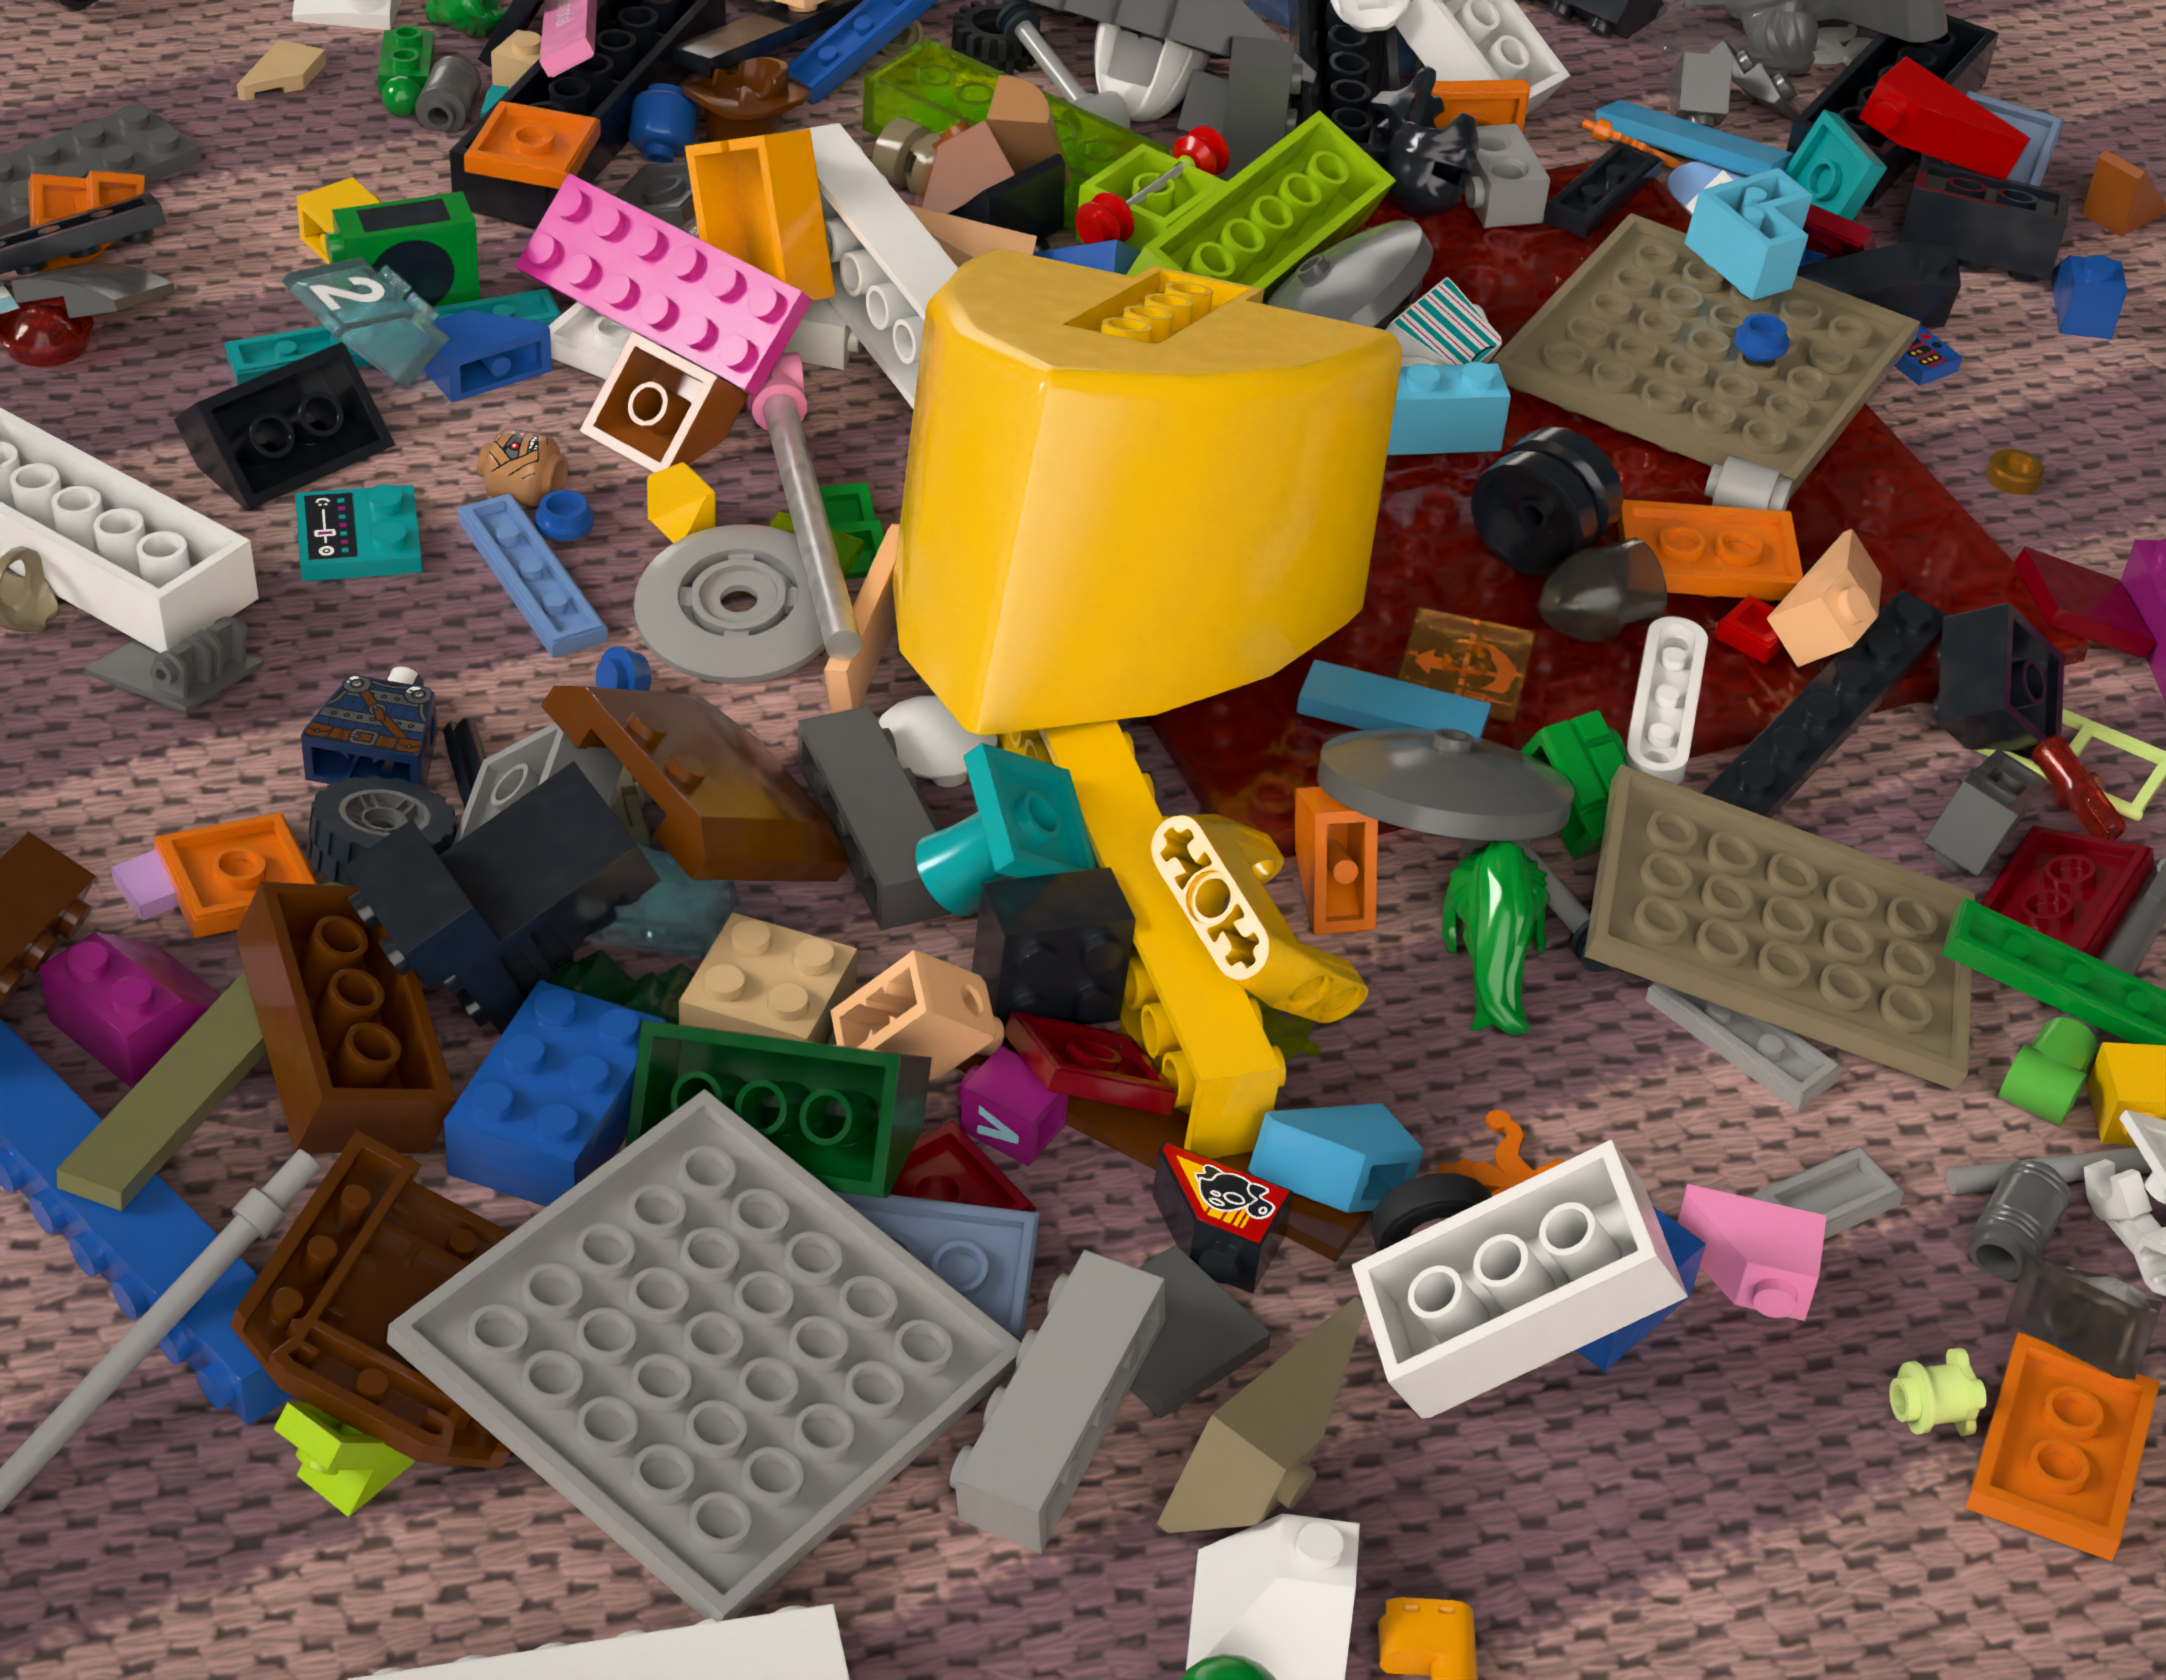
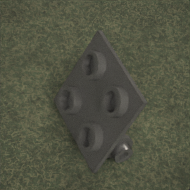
[84,616,264,712]

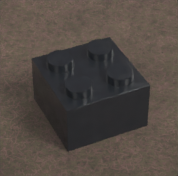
[971,867,1136,1036]

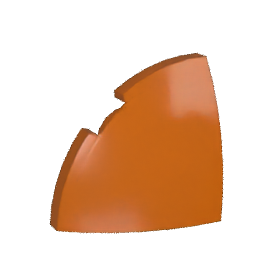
[28,170,145,272]

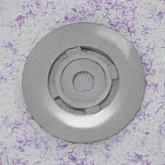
[634,524,825,684]

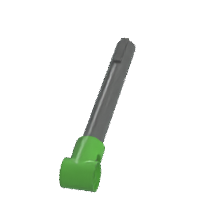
[1998,858,2166,1127]

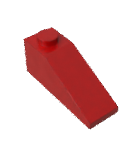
[1859,56,2031,179]

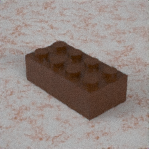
[235,882,457,1153]

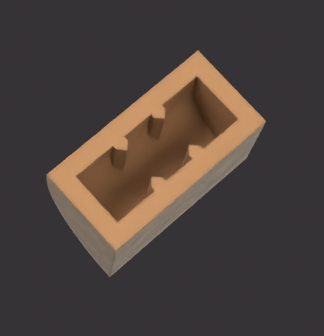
[987,75,1071,186]

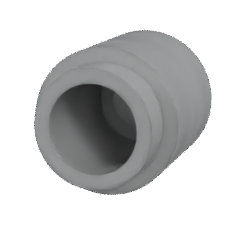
[1704,456,1794,511]

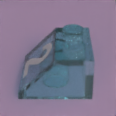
[282,257,450,389]

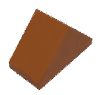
[2081,149,2166,237]

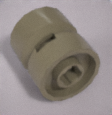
[872,116,941,195]

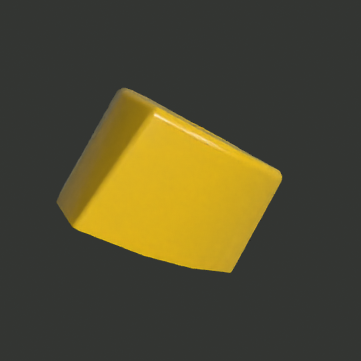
[893,249,1402,735]

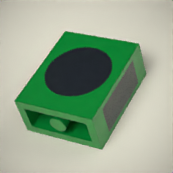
[325,191,480,321]

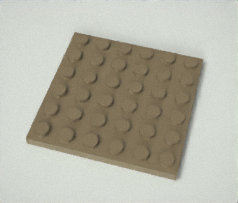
[1491,213,1920,498]

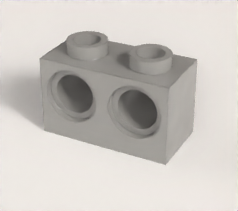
[1463,123,1550,228]

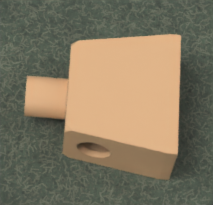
[830,950,1004,1080]

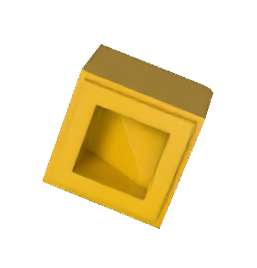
[647,462,716,543]

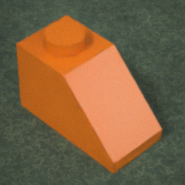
[1295,787,1378,935]

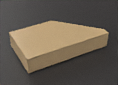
[237,39,326,101]

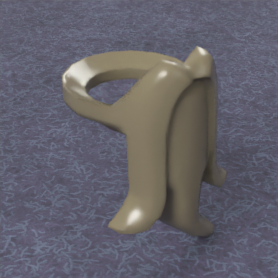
[0,546,59,632]

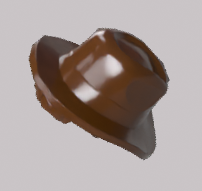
[679,57,811,142]

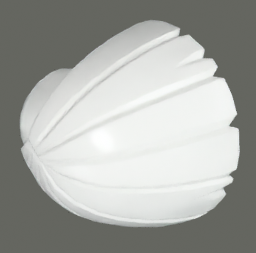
[1094,21,1210,122]

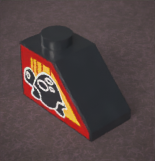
[1152,1141,1294,1294]

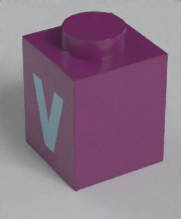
[957,1046,1069,1167]

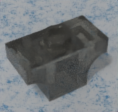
[2005,1255,2163,1380]

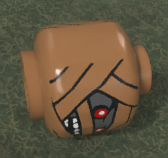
[477,429,568,508]

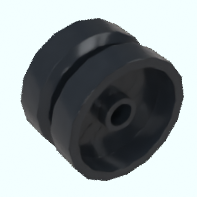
[1471,427,1624,578]

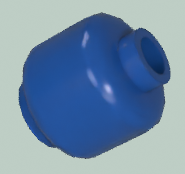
[628,83,698,163]

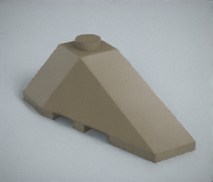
[1157,1296,1365,1533]

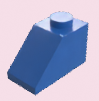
[2051,255,2127,340]
[419,310,552,403]

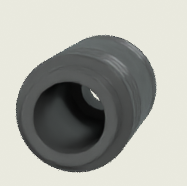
[415,56,481,133]
[1968,1160,2071,1281]

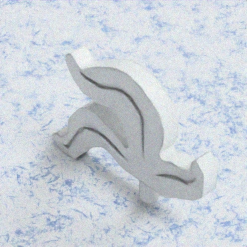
[1813,23,1873,66]

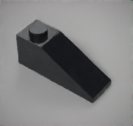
[1796,242,1961,327]

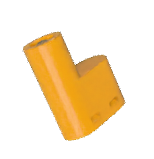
[1378,1597,1478,1680]

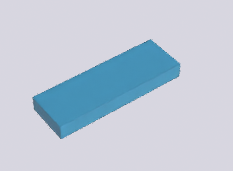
[1297,659,1491,738]

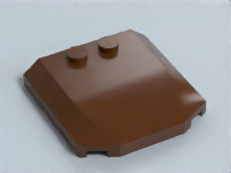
[541,686,851,882]
[230,1130,512,1469]

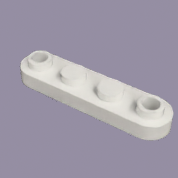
[1624,616,1708,785]

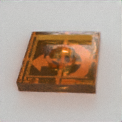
[1398,608,1535,723]

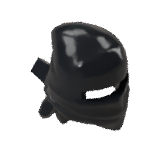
[1370,66,1479,218]

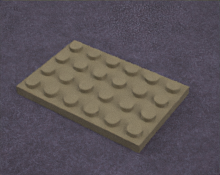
[1584,764,1975,1090]

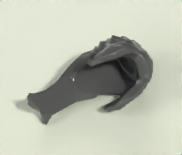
[1682,0,1818,75]

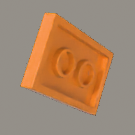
[1617,499,1803,602]
[1965,1332,2160,1561]

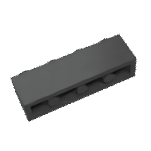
[798,705,953,930]

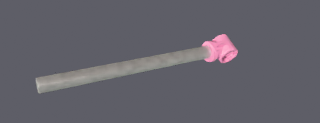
[744,352,862,660]

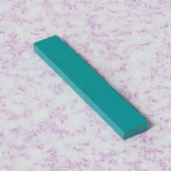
[224,288,562,385]

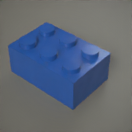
[444,980,665,1207]

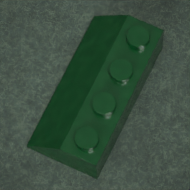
[625,1020,932,1198]

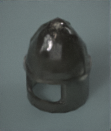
[1536,537,1667,641]

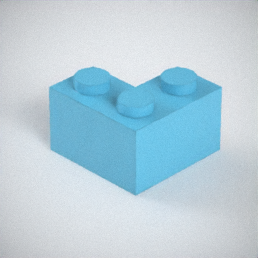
[1684,168,1813,301]

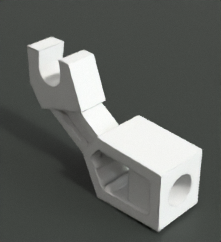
[2083,1159,2166,1296]

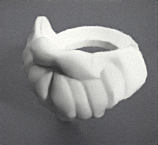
[1330,0,1412,33]

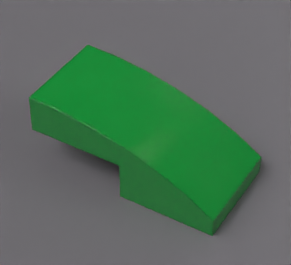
[819,482,884,580]

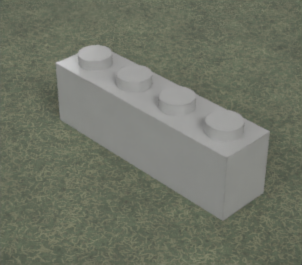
[950,1250,1166,1554]

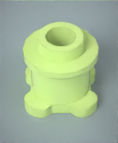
[1889,1348,1986,1436]

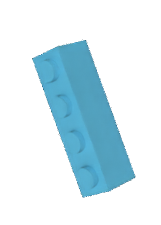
[1387,362,1511,455]

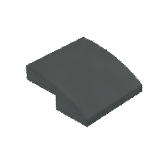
[11,263,176,318]

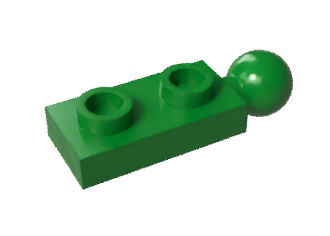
[378,25,435,117]

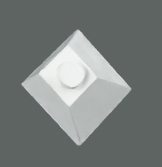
[1186,1513,1360,1680]

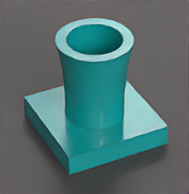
[915,743,1098,916]

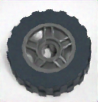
[306,776,457,886]

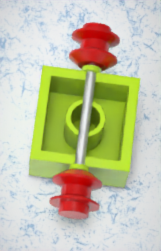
[1075,126,1230,252]

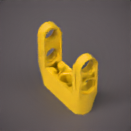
[1151,814,1368,1023]

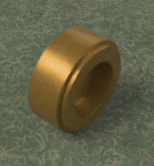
[1986,448,2044,495]

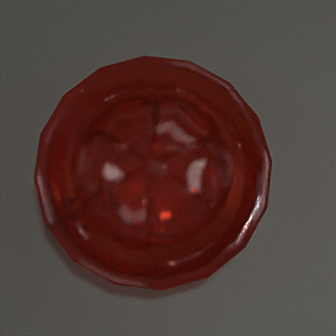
[0,296,94,368]

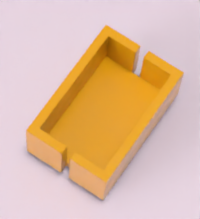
[685,129,835,301]

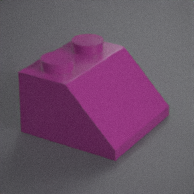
[39,932,221,1089]

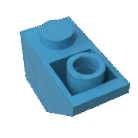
[1248,1103,1424,1213]

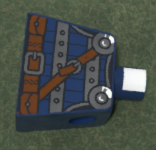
[301,667,438,787]

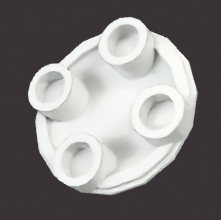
[879,695,998,787]

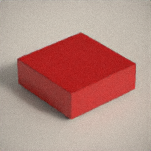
[1715,595,1784,664]

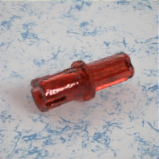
[2031,735,2126,840]

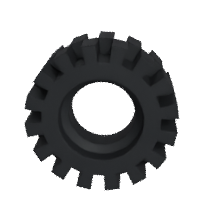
[951,0,1040,76]

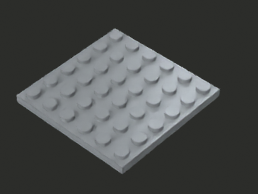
[387,1089,1021,1622]

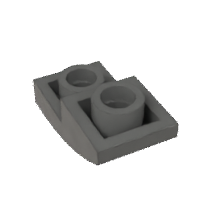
[1709,40,1800,121]

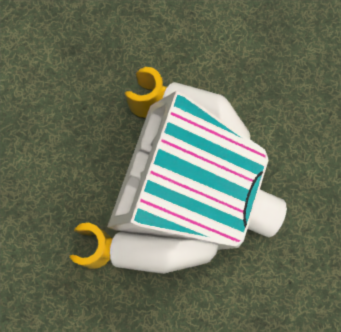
[1385,277,1507,385]

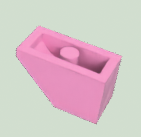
[1676,1184,1827,1321]

